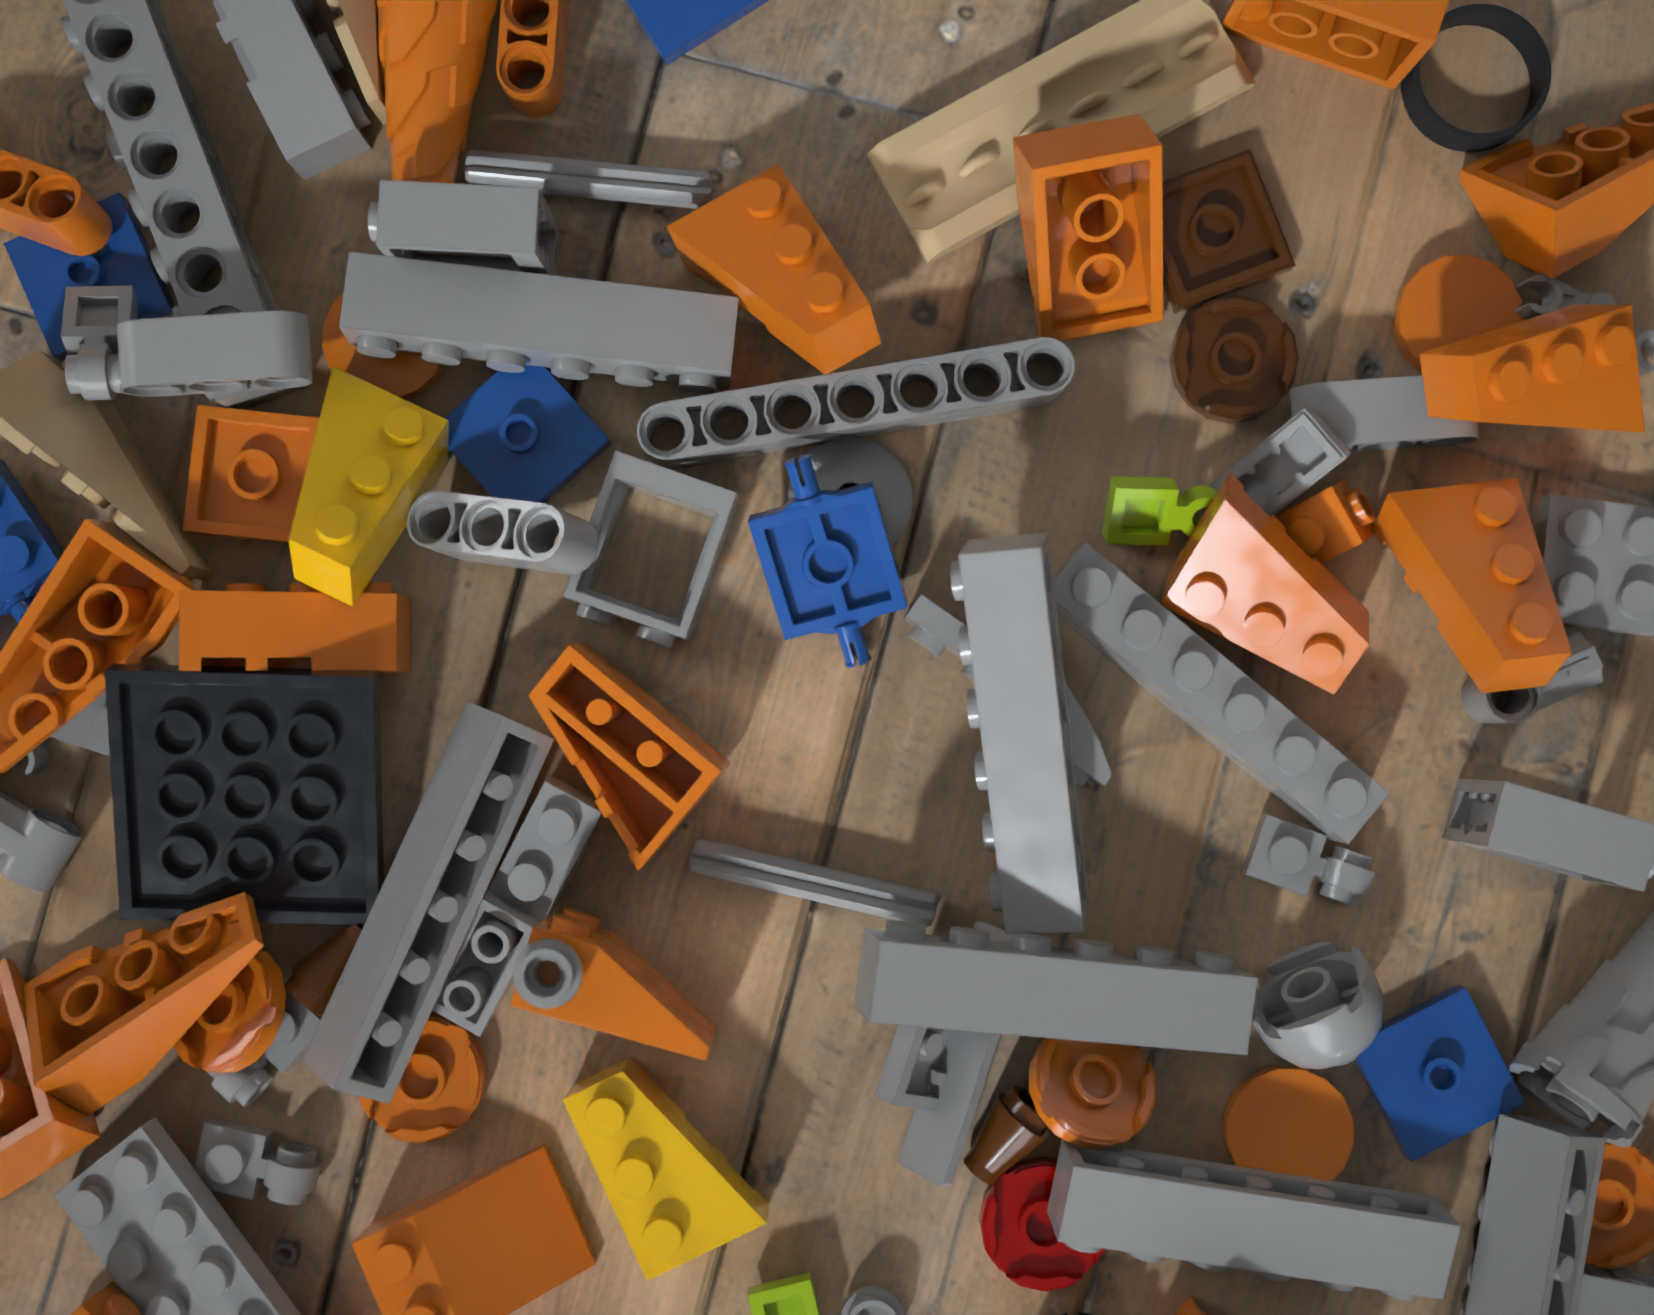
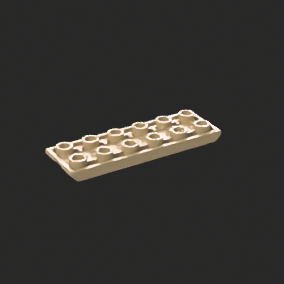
[867,0,1256,265]

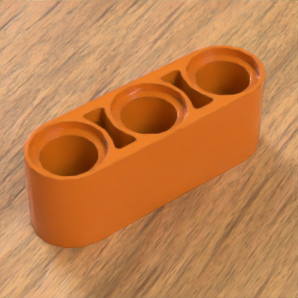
[496,0,570,119]
[0,149,113,256]

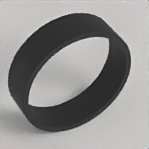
[1401,4,1551,152]

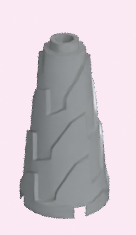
[1509,910,1654,1147]

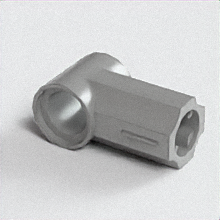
[1461,631,1603,725]
[0,790,84,892]

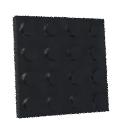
[105,663,384,925]

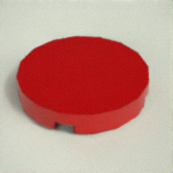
[979,1156,1105,1292]

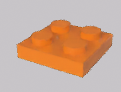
[182,405,320,544]

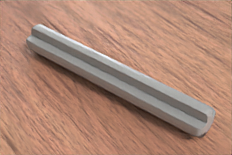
[465,150,713,209]
[688,838,938,927]

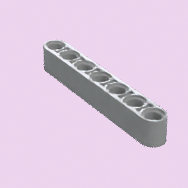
[637,337,1075,469]

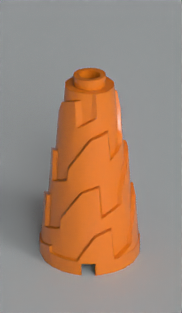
[376,0,498,183]

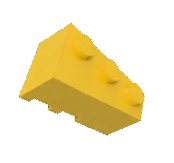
[289,366,449,607]
[563,1057,769,1281]

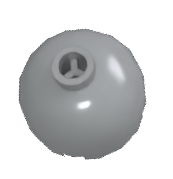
[1252,941,1384,1069]

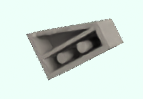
[212,0,372,180]

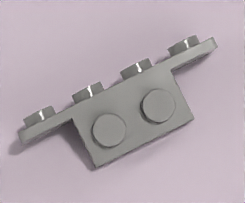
[875,921,1013,1187]

